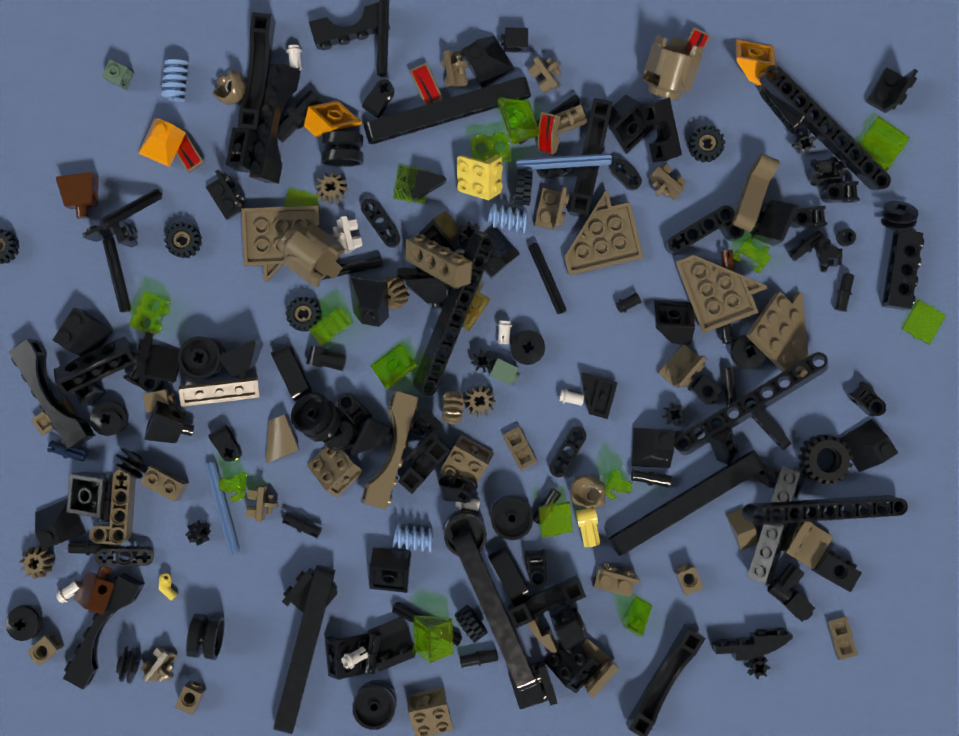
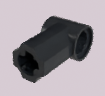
[306,345,347,371]
[767,563,805,604]

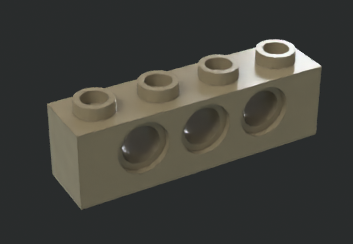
[405,234,472,288]

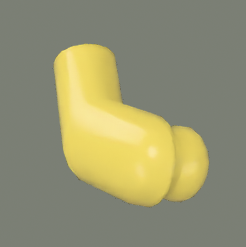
[158,573,178,601]

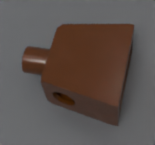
[56,172,99,219]
[74,565,114,614]

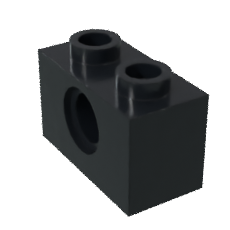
[225,127,257,173]
[812,550,862,592]

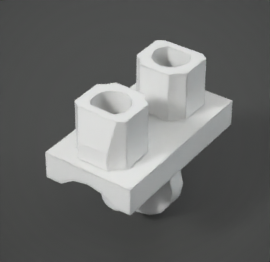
[330,216,362,254]

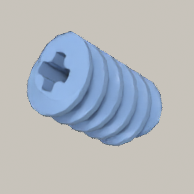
[161,59,189,102]
[487,203,528,234]
[393,524,433,553]

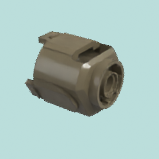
[643,35,703,100]
[279,224,345,288]

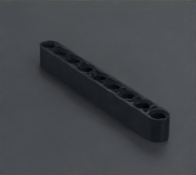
[758,65,891,190]
[363,77,532,144]
[413,231,495,396]
[674,352,828,455]
[608,450,765,556]
[742,495,908,525]
[452,530,538,692]
[273,565,336,734]

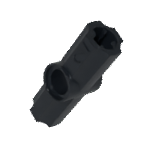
[277,90,323,143]

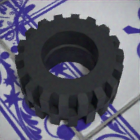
[798,435,853,484]

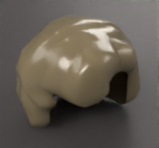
[212,70,246,105]
[570,474,606,509]

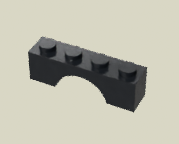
[309,2,390,51]
[507,575,586,629]

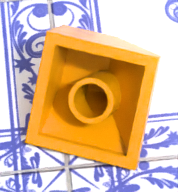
[735,39,776,85]
[304,101,362,137]
[138,118,186,167]

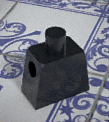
[144,401,194,444]

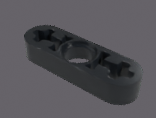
[361,199,401,248]
[748,403,792,450]
[549,427,587,477]
[95,546,154,566]

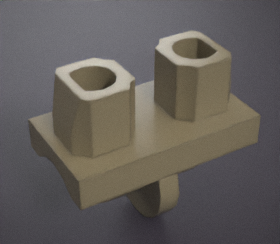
[441,50,469,86]
[528,56,562,93]
[556,105,588,136]
[648,164,686,200]
[246,485,278,522]
[141,647,178,683]

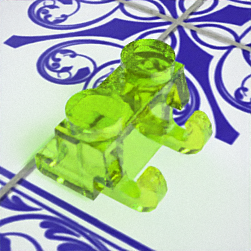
[733,236,771,273]
[605,469,633,499]
[219,472,247,502]

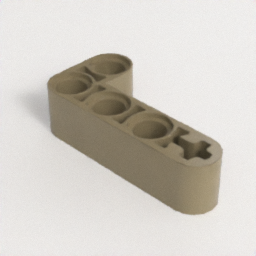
[732,153,780,232]
[90,469,136,545]

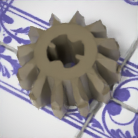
[315,171,348,205]
[383,276,410,310]
[463,385,496,417]
[442,391,463,424]
[19,545,55,579]

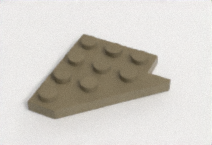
[564,191,643,276]
[241,206,320,282]
[676,255,767,334]
[746,291,809,377]

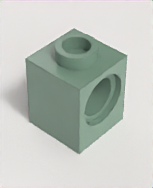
[102,60,134,91]
[490,358,520,386]

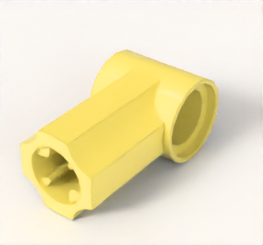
[576,507,600,547]

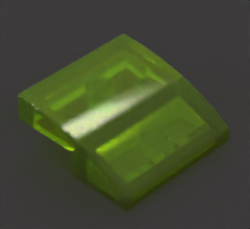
[859,116,910,171]

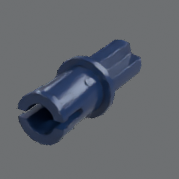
[47,440,88,462]

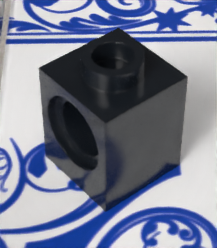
[501,27,528,53]
[688,375,721,405]
[780,589,815,622]

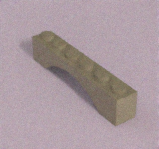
[360,391,419,510]

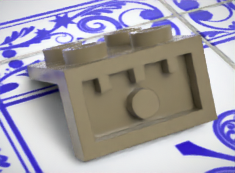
[534,187,570,231]
[658,344,707,388]
[440,434,494,485]
[307,446,364,497]
[782,522,833,569]
[593,562,641,597]
[581,639,619,698]
[407,687,453,736]

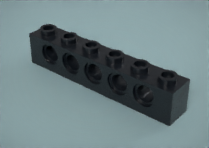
[747,466,806,584]

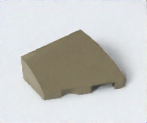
[266,414,300,463]

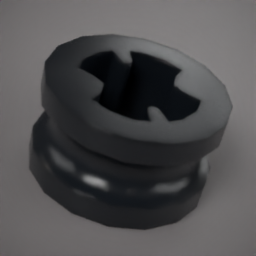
[836,228,856,247]

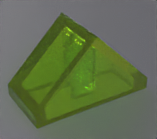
[621,596,652,637]

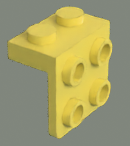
[457,155,503,200]

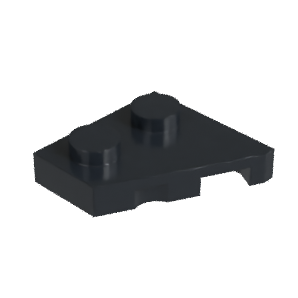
[581,372,618,419]

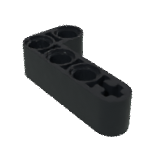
[665,205,745,254]

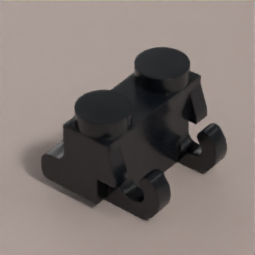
[809,156,846,186]
[819,238,842,272]

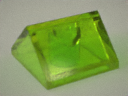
[497,97,540,145]
[371,343,418,389]
[414,616,453,663]

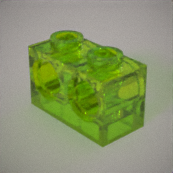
[470,132,511,162]
[128,291,171,336]
[309,307,354,346]

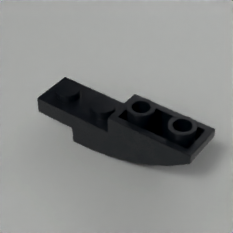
[712,628,793,661]

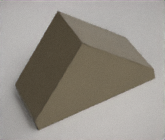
[725,508,758,550]

